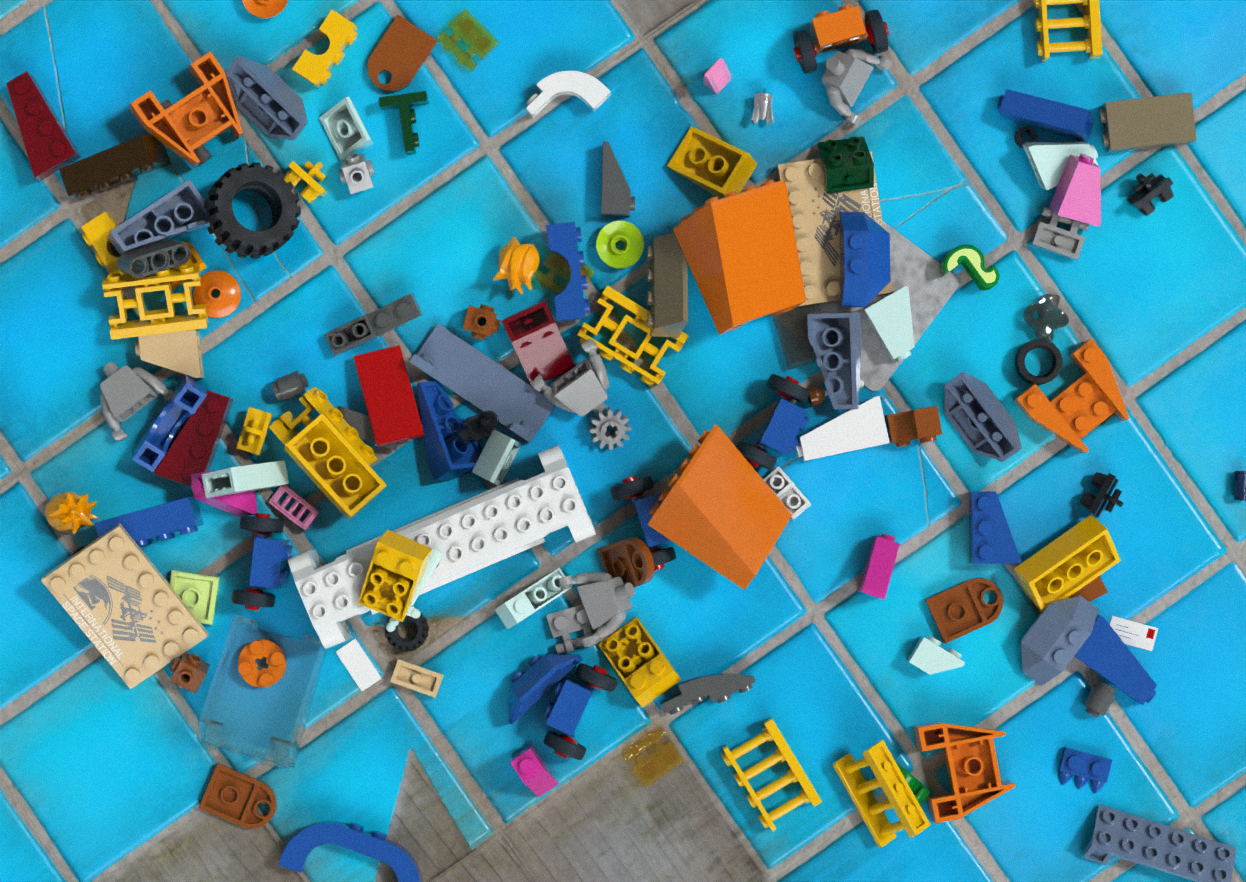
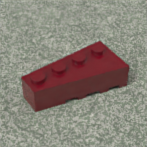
[6,71,81,181]
[154,390,234,486]

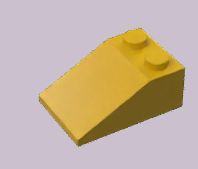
[667,126,758,199]

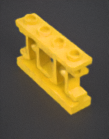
[102,264,209,340]
[577,286,689,387]
[269,387,378,466]

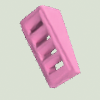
[703,58,731,94]
[269,485,321,531]

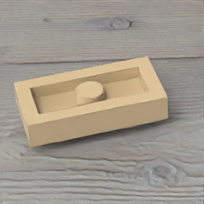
[390,659,444,698]

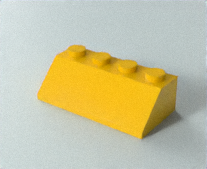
[284,414,387,521]
[1014,515,1121,612]

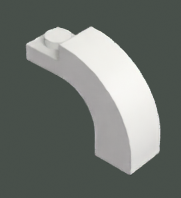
[526,71,611,118]

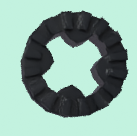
[1014,126,1037,149]

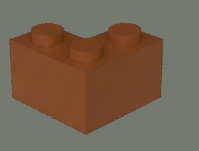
[885,406,942,447]

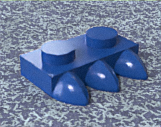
[1058,747,1112,793]

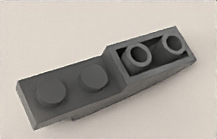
[325,293,423,356]
[660,673,756,715]

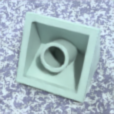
[319,97,374,160]
[472,430,522,486]

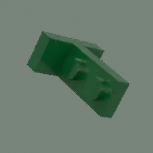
[379,91,429,155]

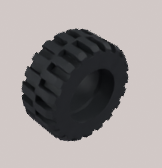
[204,162,301,259]

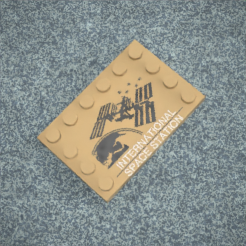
[777,151,894,307]
[41,523,209,689]

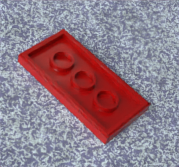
[353,345,424,447]

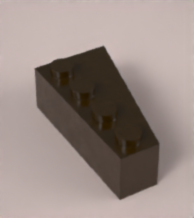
[59,135,171,199]

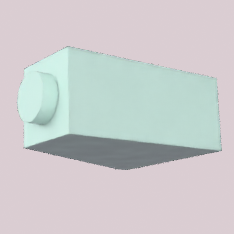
[1022,141,1098,191]
[863,286,915,362]

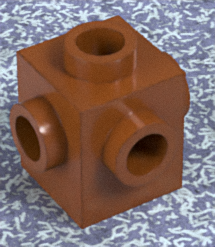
[462,304,501,340]
[170,652,210,693]

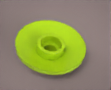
[596,221,644,269]

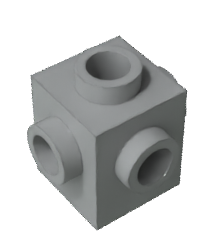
[338,154,375,194]

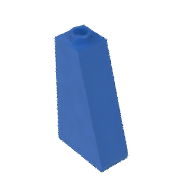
[997,89,1094,143]
[1074,615,1157,705]

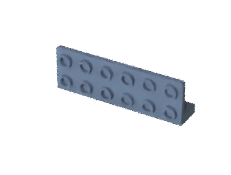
[409,324,555,443]
[1083,805,1236,882]

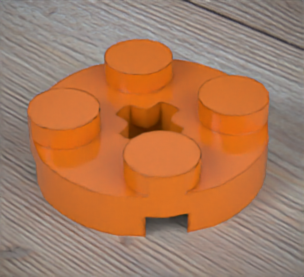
[238,639,287,688]

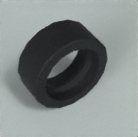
[1015,339,1062,385]

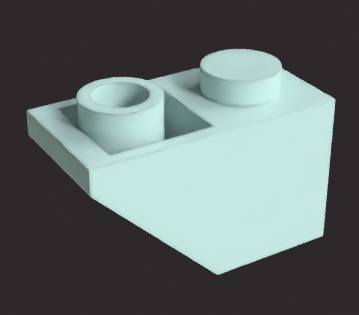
[907,635,965,674]

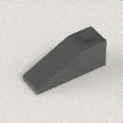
[601,141,635,217]

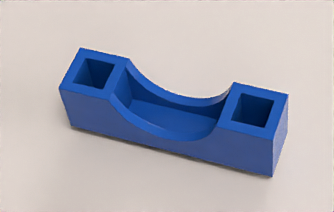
[546,222,590,322]
[132,375,207,472]

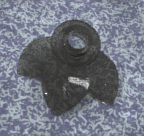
[1023,294,1069,341]

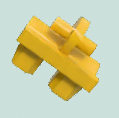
[284,161,327,203]
[236,407,273,455]

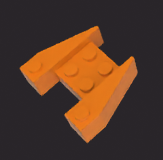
[129,51,243,167]
[1013,339,1129,453]
[913,722,1016,823]

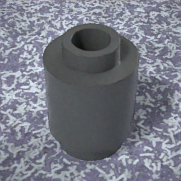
[271,370,309,401]
[1083,681,1116,718]

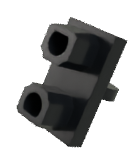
[1126,173,1174,216]
[457,410,499,443]
[1080,472,1124,518]

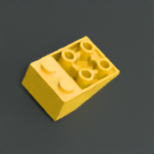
[358,529,432,622]
[598,617,681,708]

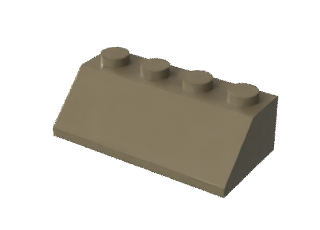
[646,232,688,338]

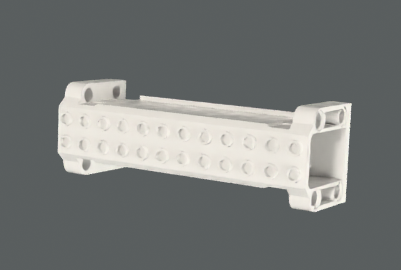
[288,445,597,649]

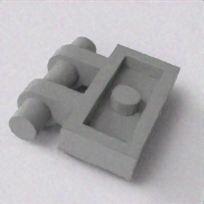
[1031,207,1090,260]
[546,604,604,654]

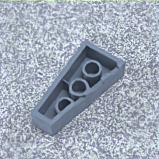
[107,179,210,255]

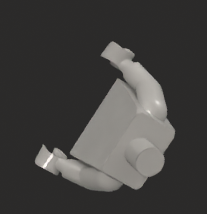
[822,49,891,125]
[532,339,610,417]
[100,362,174,441]
[559,572,635,647]

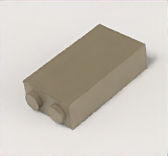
[1099,93,1197,153]

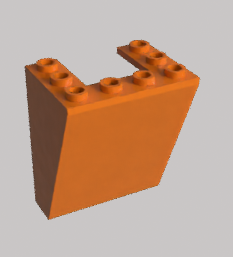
[673,179,806,335]
[647,424,792,590]

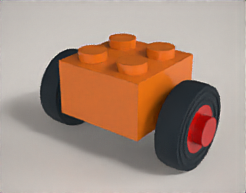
[793,4,889,74]

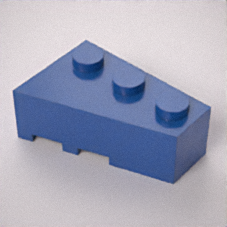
[968,491,1022,564]

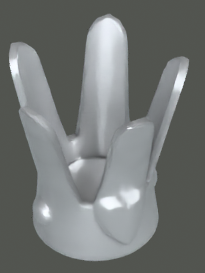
[750,88,775,125]

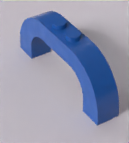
[278,821,422,882]

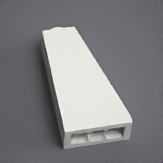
[796,396,890,461]

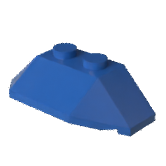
[840,212,891,307]
[508,653,583,725]

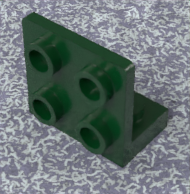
[818,137,874,193]

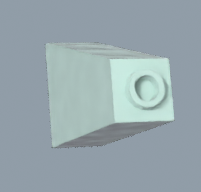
[201,460,289,498]

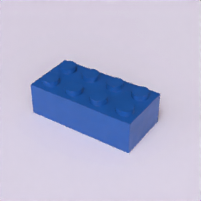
[95,497,204,547]

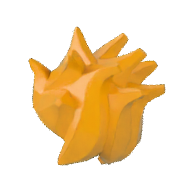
[493,236,540,295]
[45,491,98,534]

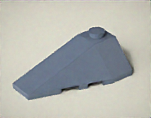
[807,311,862,409]

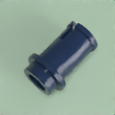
[1232,471,1246,501]

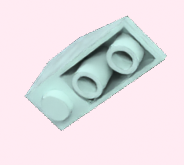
[495,567,572,629]

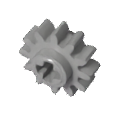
[588,407,632,450]

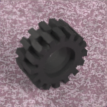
[384,613,429,652]

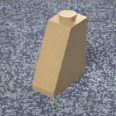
[135,330,204,379]

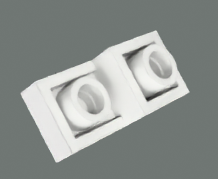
[763,466,812,520]

